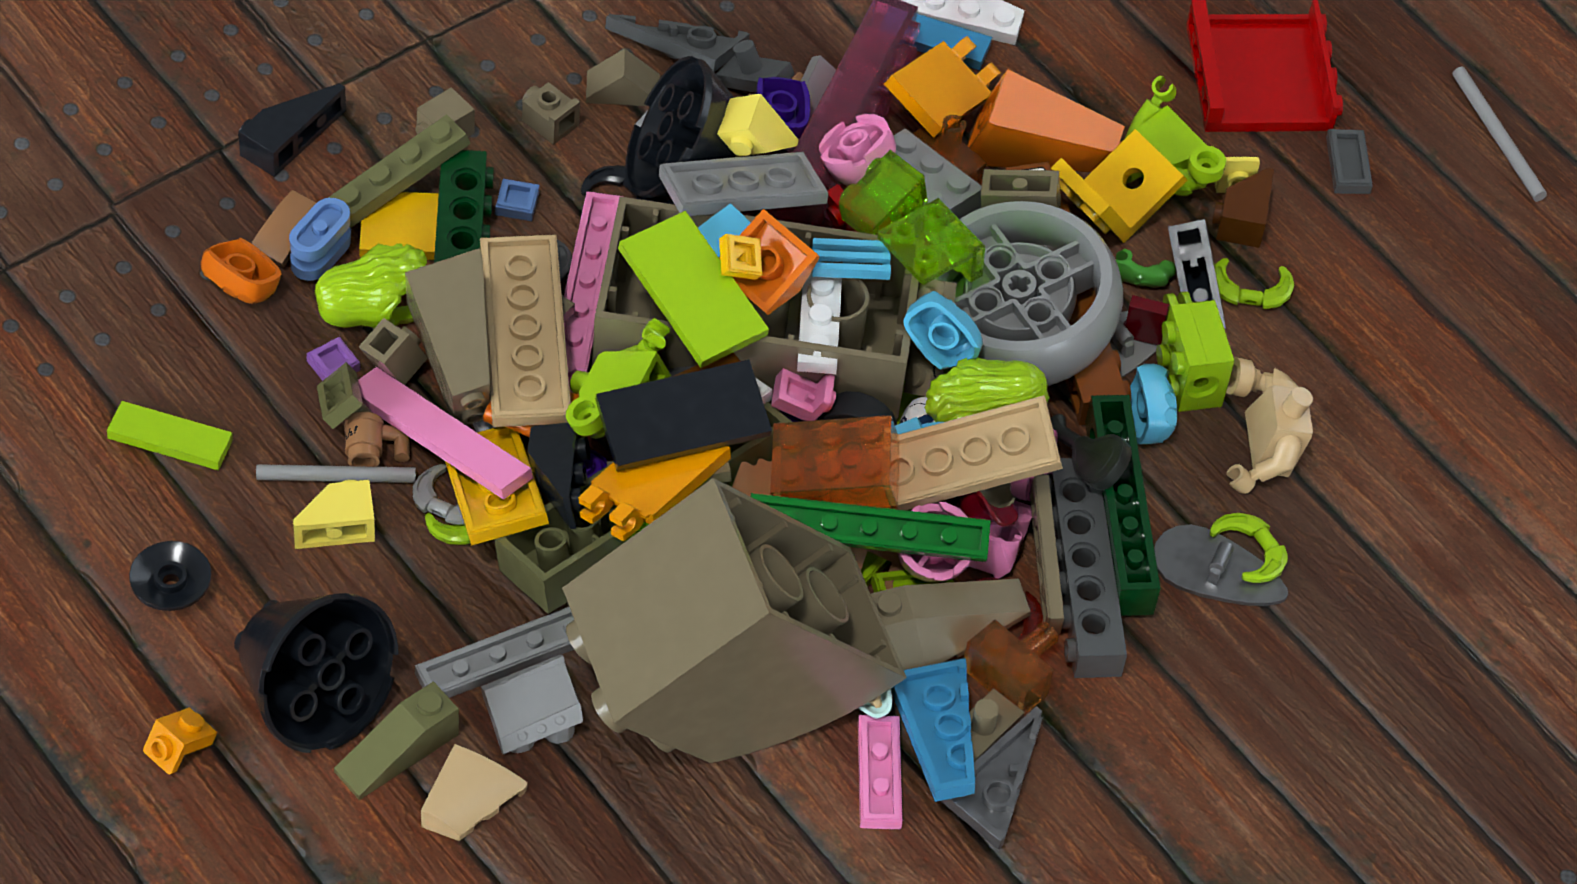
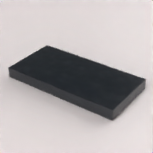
[595,359,772,471]

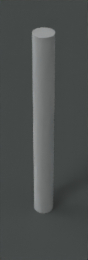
[256,464,416,483]

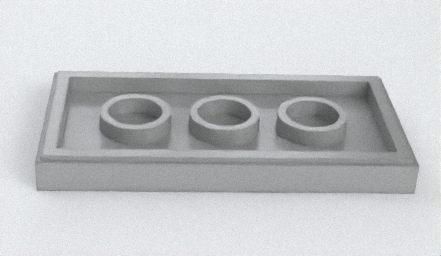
[659,152,828,216]

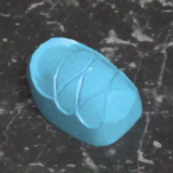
[904,291,983,370]
[1130,364,1177,444]

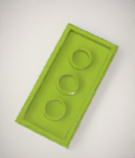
[618,211,769,368]

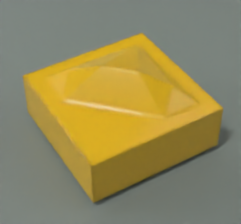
[719,234,762,280]

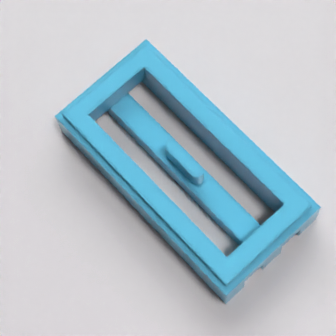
[812,238,891,280]

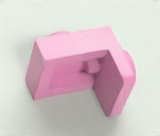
[771,368,836,424]

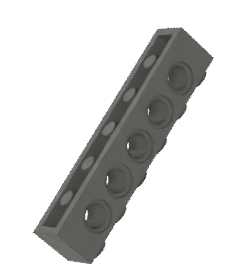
[1042,458,1127,678]

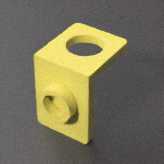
[1215,157,1260,193]

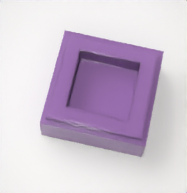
[306,337,360,381]

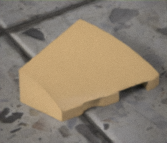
[421,744,528,841]

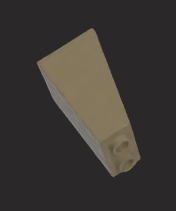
[405,248,490,424]

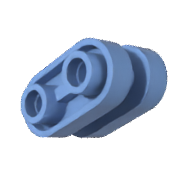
[289,198,351,281]

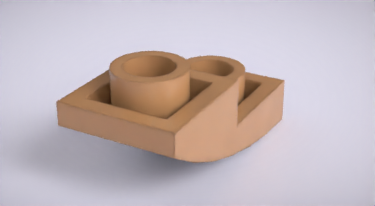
[251,190,316,268]

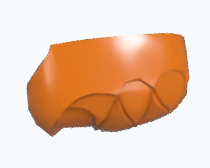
[201,237,281,304]

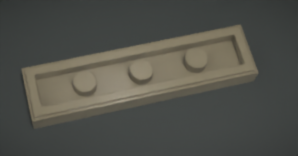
[1029,475,1064,636]

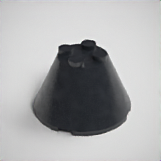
[625,56,758,198]
[234,593,398,753]

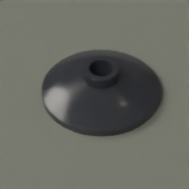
[129,541,211,611]

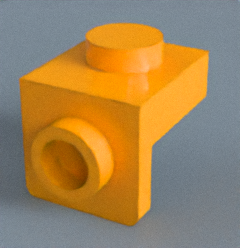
[143,707,218,775]

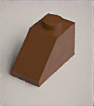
[1212,168,1274,248]

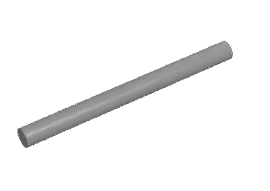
[1452,66,1547,202]

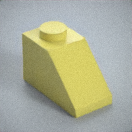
[717,94,799,157]
[293,480,375,549]

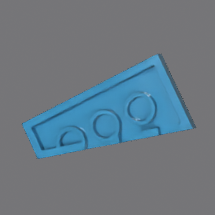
[891,658,975,802]

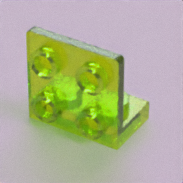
[878,198,985,284]

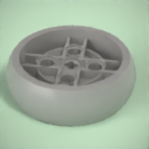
[917,201,1123,386]

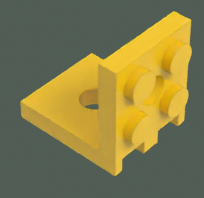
[1051,129,1188,243]

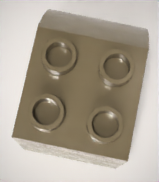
[562,478,907,763]

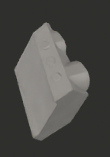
[481,655,583,754]

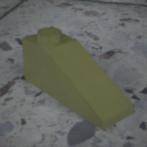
[334,681,459,800]

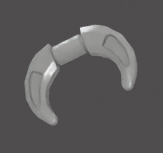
[413,464,464,525]

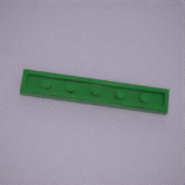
[750,493,991,562]

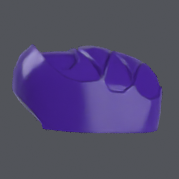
[756,77,810,139]

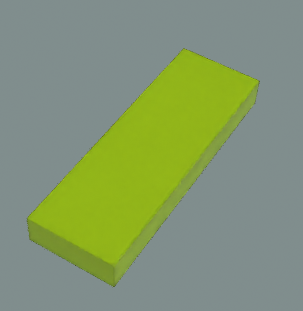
[107,401,233,471]

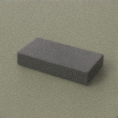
[1326,129,1373,194]

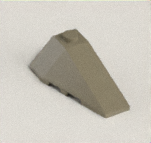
[871,578,1031,670]

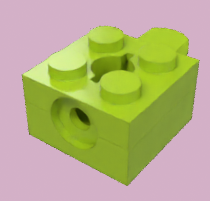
[1156,292,1234,412]

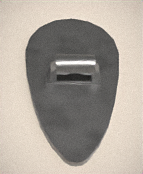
[1154,524,1288,606]

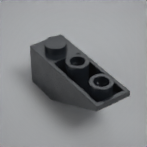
[528,423,590,529]

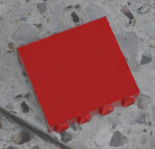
[1186,0,1343,132]

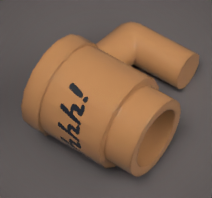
[344,412,410,467]

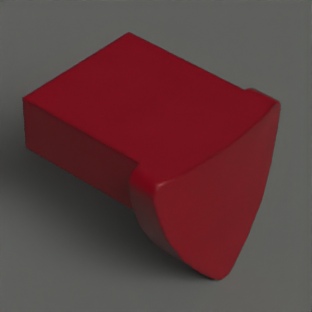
[1123,295,1169,345]

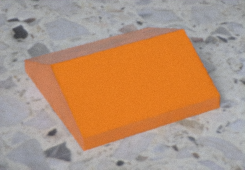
[719,209,820,315]

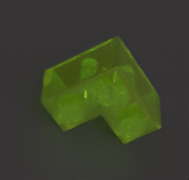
[839,150,929,236]

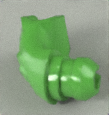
[1115,249,1176,288]

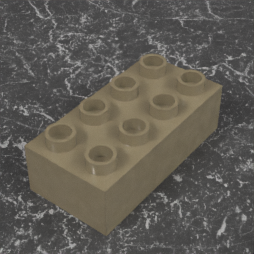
[592,197,925,419]

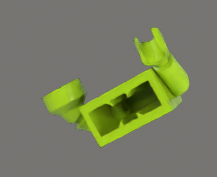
[1125,76,1226,196]
[565,318,671,439]

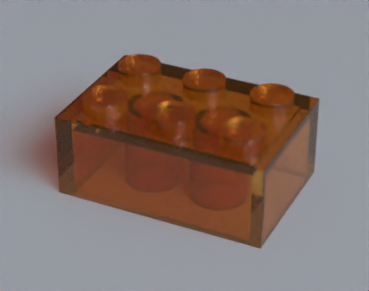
[770,415,900,509]

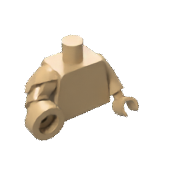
[1226,357,1313,494]

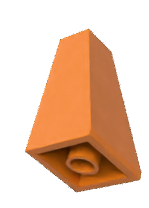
[961,69,1125,172]

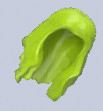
[315,243,427,328]
[924,357,1050,422]

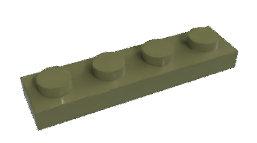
[328,114,471,228]

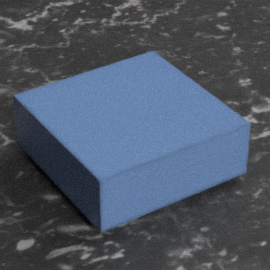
[495,179,540,221]

